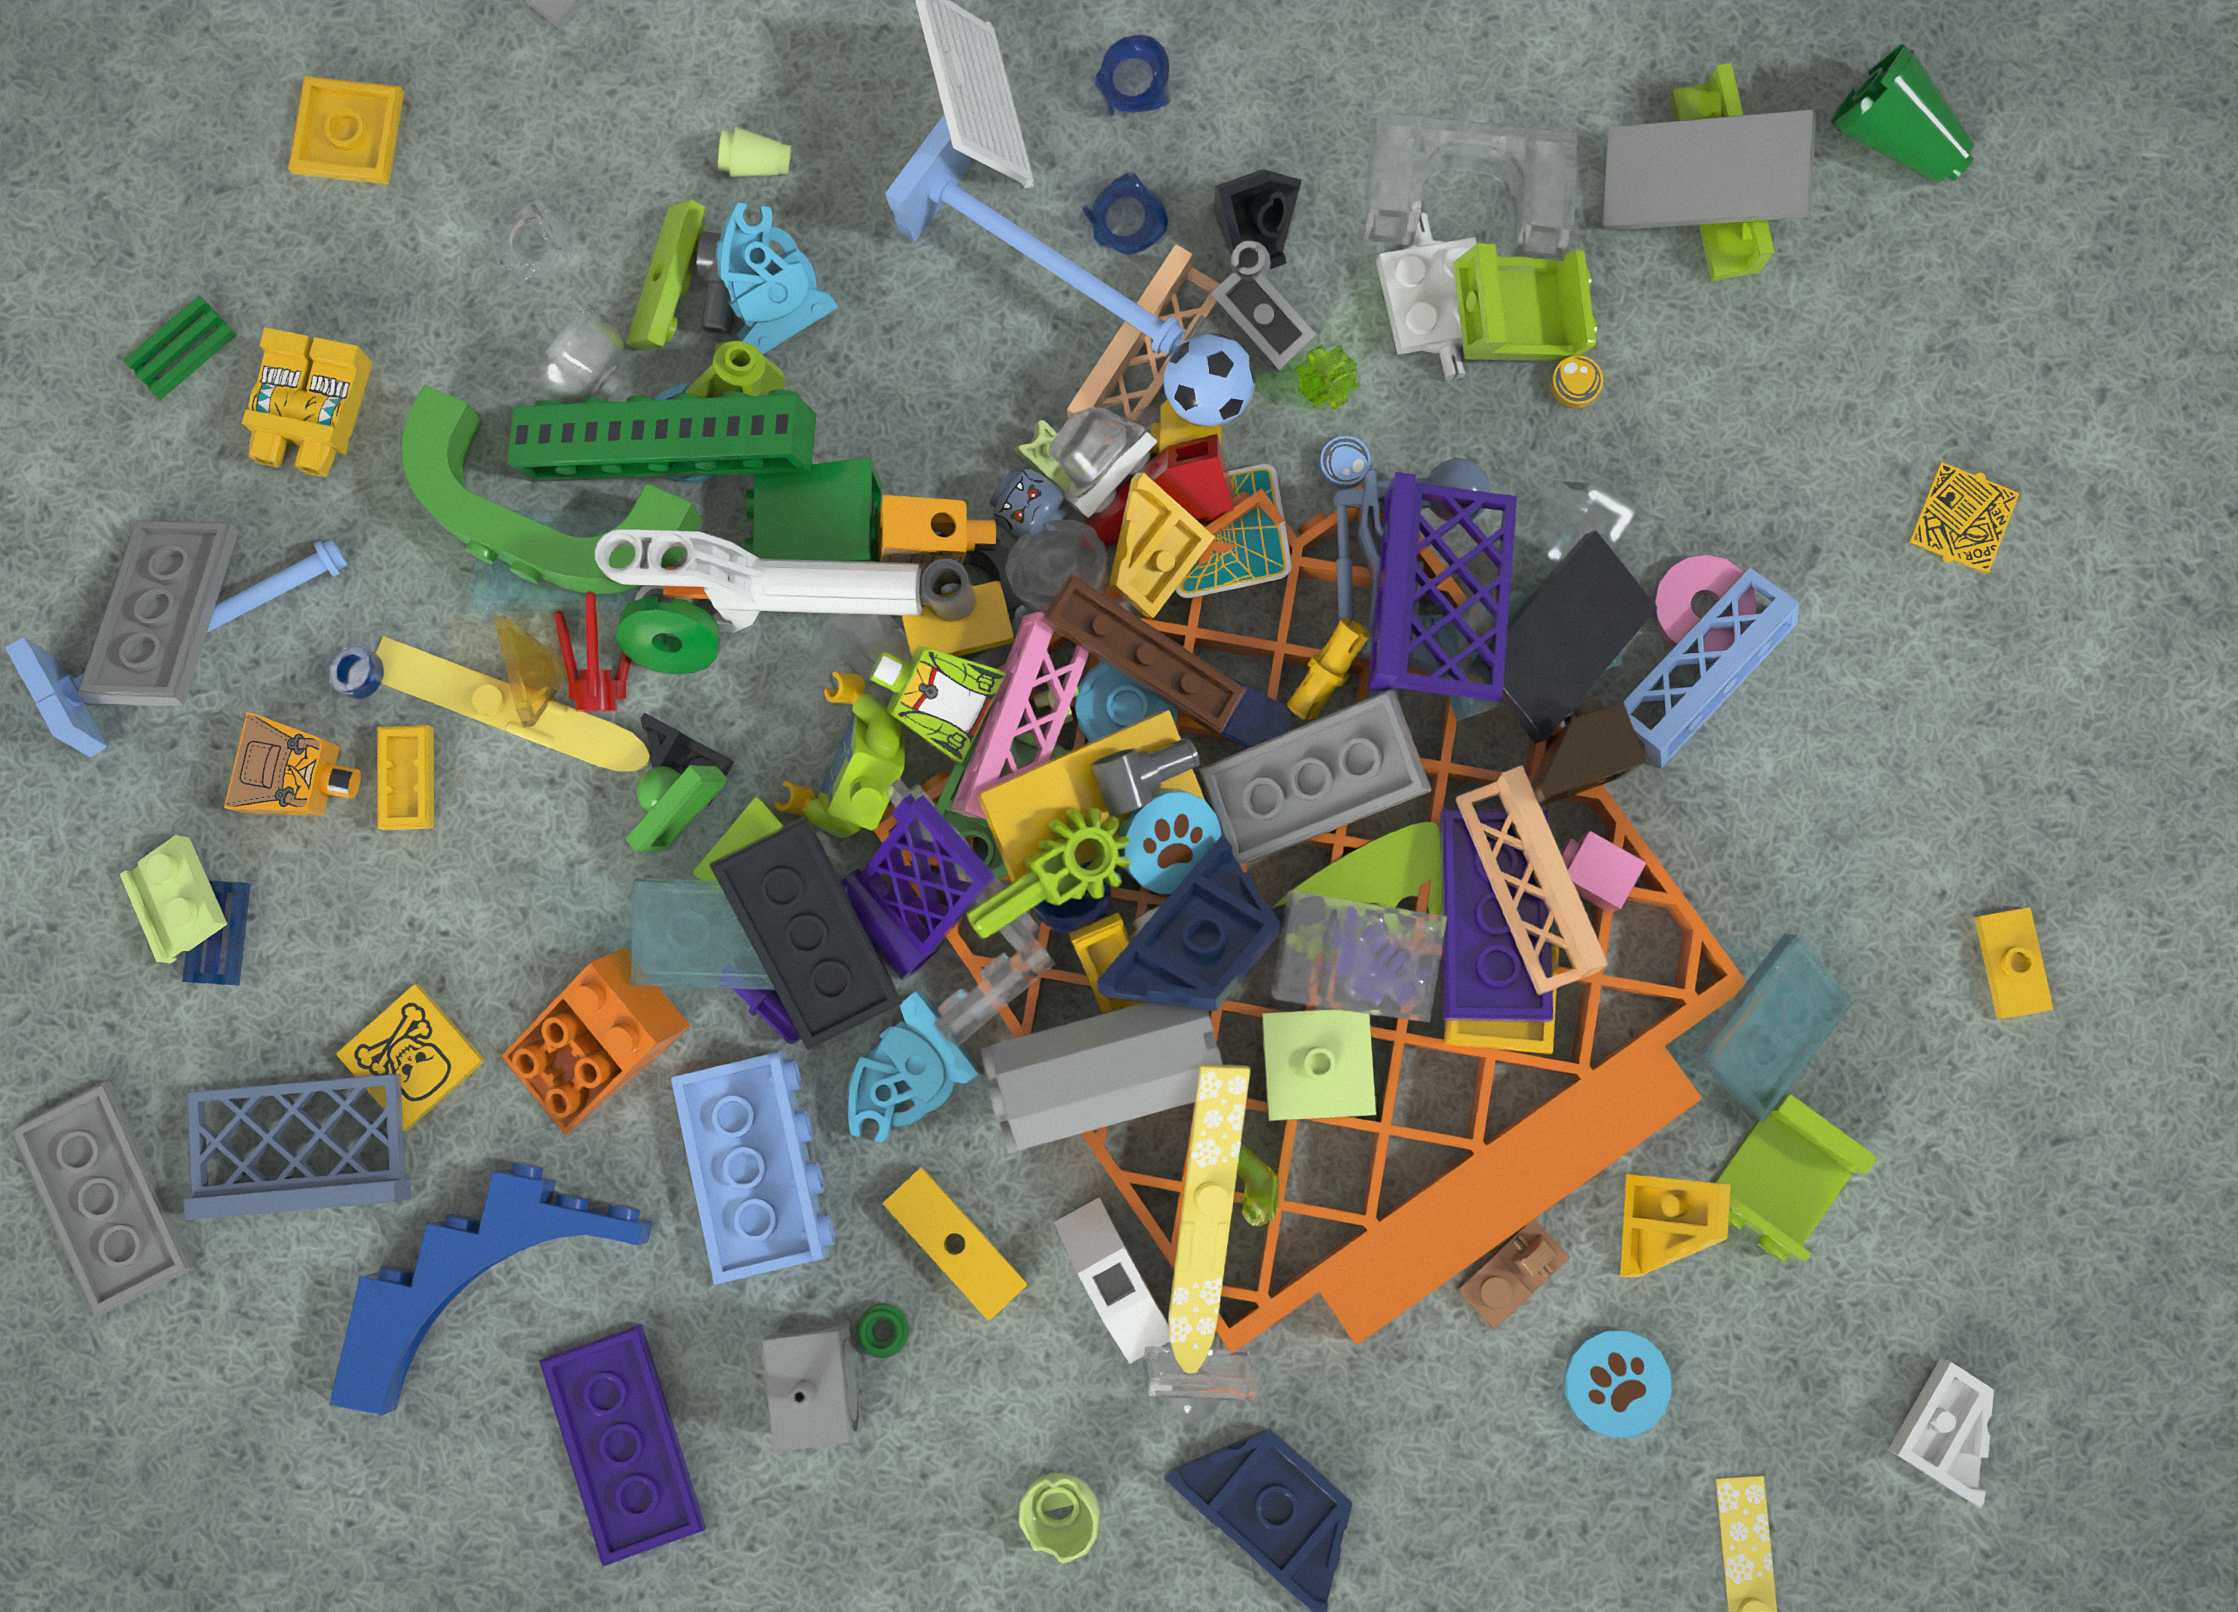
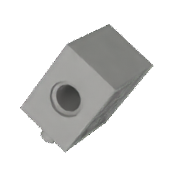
[762,1321,862,1452]

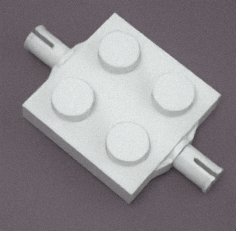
[1376,213,1477,381]

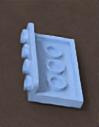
[671,1050,836,1285]

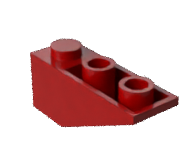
[1083,434,1234,547]

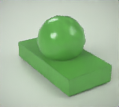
[626,765,728,852]

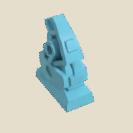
[716,201,838,354]
[847,991,984,1143]

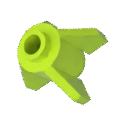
[685,341,786,398]

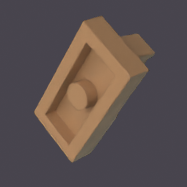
[1456,1219,1571,1330]

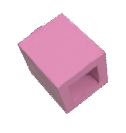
[1560,831,1646,913]

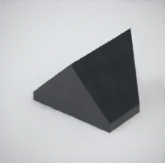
[1213,169,1302,269]

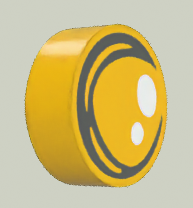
[1550,355,1603,408]

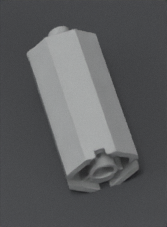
[980,1002,1223,1154]

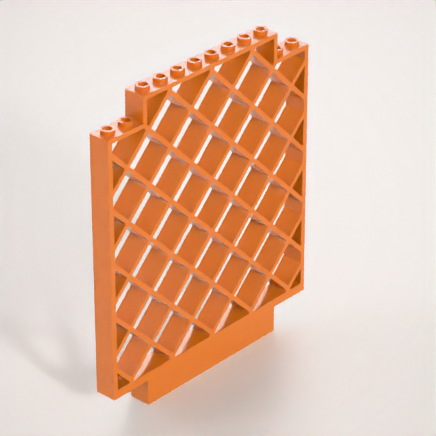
[874,484,1750,1354]

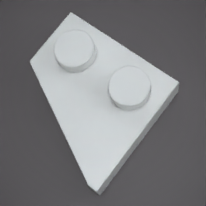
[1888,1358,1994,1508]

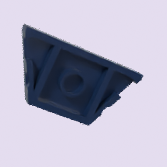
[1097,836,1280,1011]
[1164,1428,1353,1612]

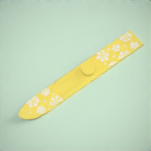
[1169,1064,1250,1374]
[1716,1475,1777,1612]

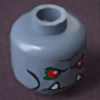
[990,468,1068,545]

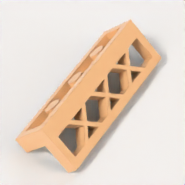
[1067,244,1220,445]
[1456,766,1608,995]

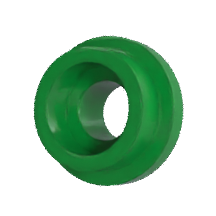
[856,1304,909,1358]

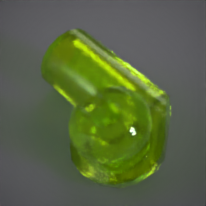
[1237,1144,1279,1226]

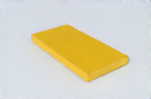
[976,710,1205,882]

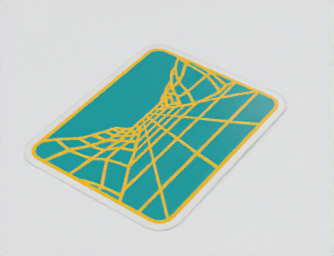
[1175,464,1292,598]

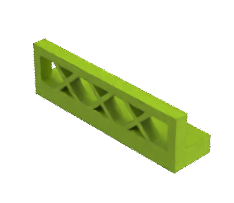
[1669,63,1775,281]

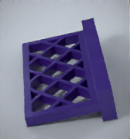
[1368,472,1517,701]

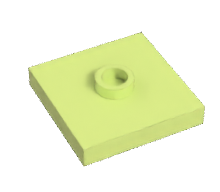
[1262,1008,1376,1121]

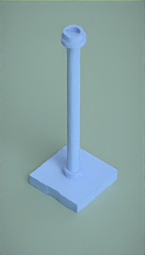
[885,114,1186,356]
[5,539,348,757]

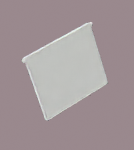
[915,0,1034,189]

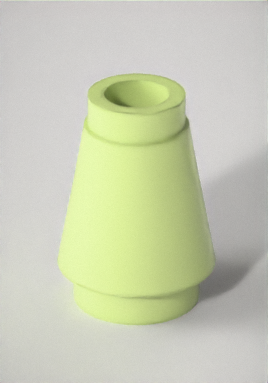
[718,126,791,177]

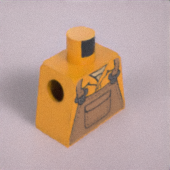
[878,495,996,570]
[224,712,361,816]

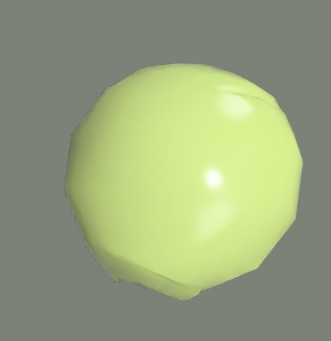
[1019,1472,1100,1563]

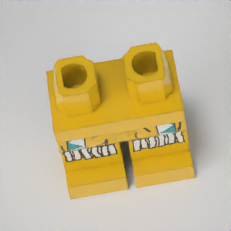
[242,327,373,478]

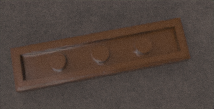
[1041,574,1247,735]

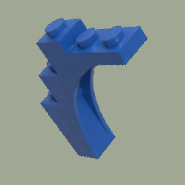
[329,1162,653,1416]

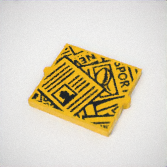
[1909,462,2020,574]

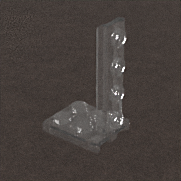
[887,778,1055,1046]

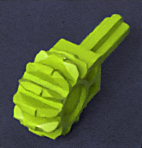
[967,808,1131,938]

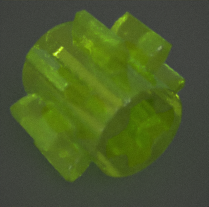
[1295,344,1360,410]

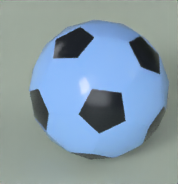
[1163,334,1256,427]

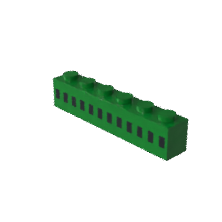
[507,389,817,482]

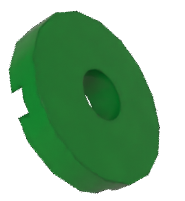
[616,596,721,674]

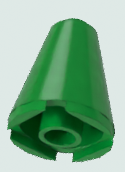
[1830,44,1974,183]

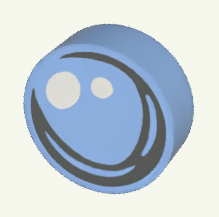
[1319,436,1371,489]

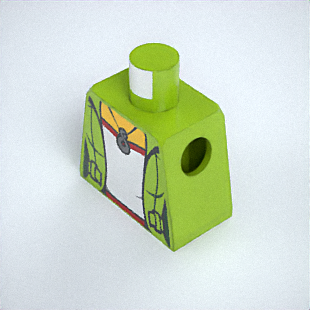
[869,646,1007,764]

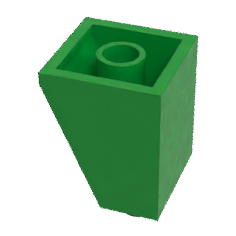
[745,458,882,562]

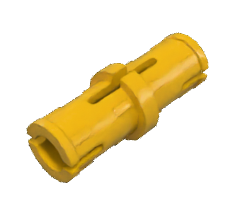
[1287,617,1371,722]

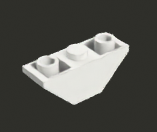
[1054,1197,1170,1364]

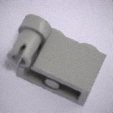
[1210,241,1318,372]

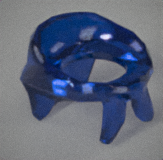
[1095,34,1170,115]
[1083,171,1168,255]

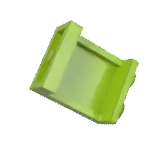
[1453,243,1597,361]

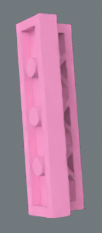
[951,612,1089,821]

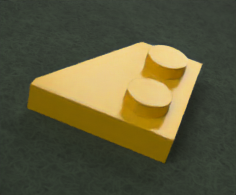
[1109,473,1215,618]
[1620,1174,1731,1277]

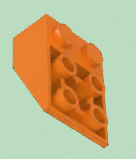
[501,947,691,1135]

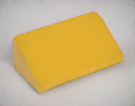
[902,581,1014,657]

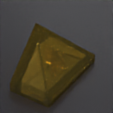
[494,615,567,728]

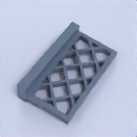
[184,1074,411,1220]

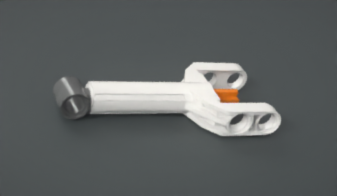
[595,529,976,633]

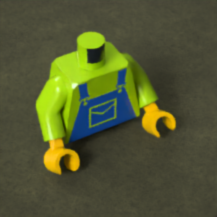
[774,672,905,838]

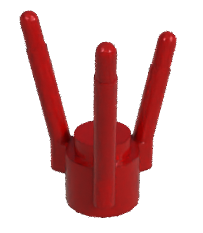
[554,591,631,712]

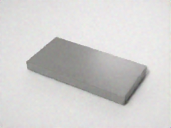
[1603,109,1816,230]
[77,520,238,707]
[1199,690,1432,867]
[10,1081,195,1318]

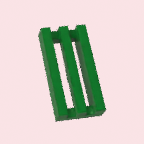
[123,295,236,400]

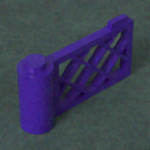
[841,793,996,981]

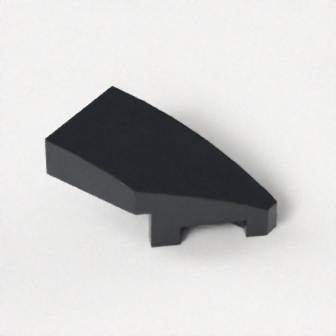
[640,713,734,806]

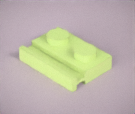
[120,835,227,963]

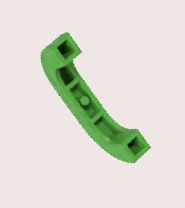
[402,384,703,594]

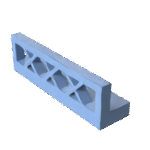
[1623,567,1799,769]

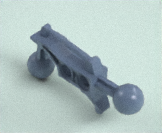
[1333,458,1491,734]

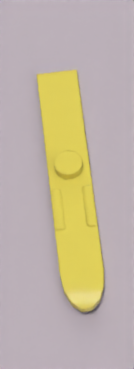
[365,636,651,772]

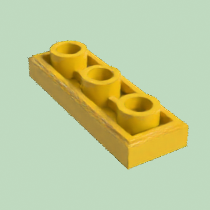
[882,1167,1028,1321]

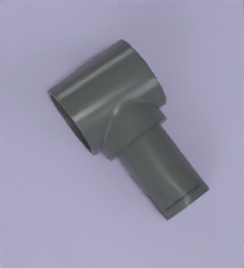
[697,231,734,335]
[1090,738,1200,816]

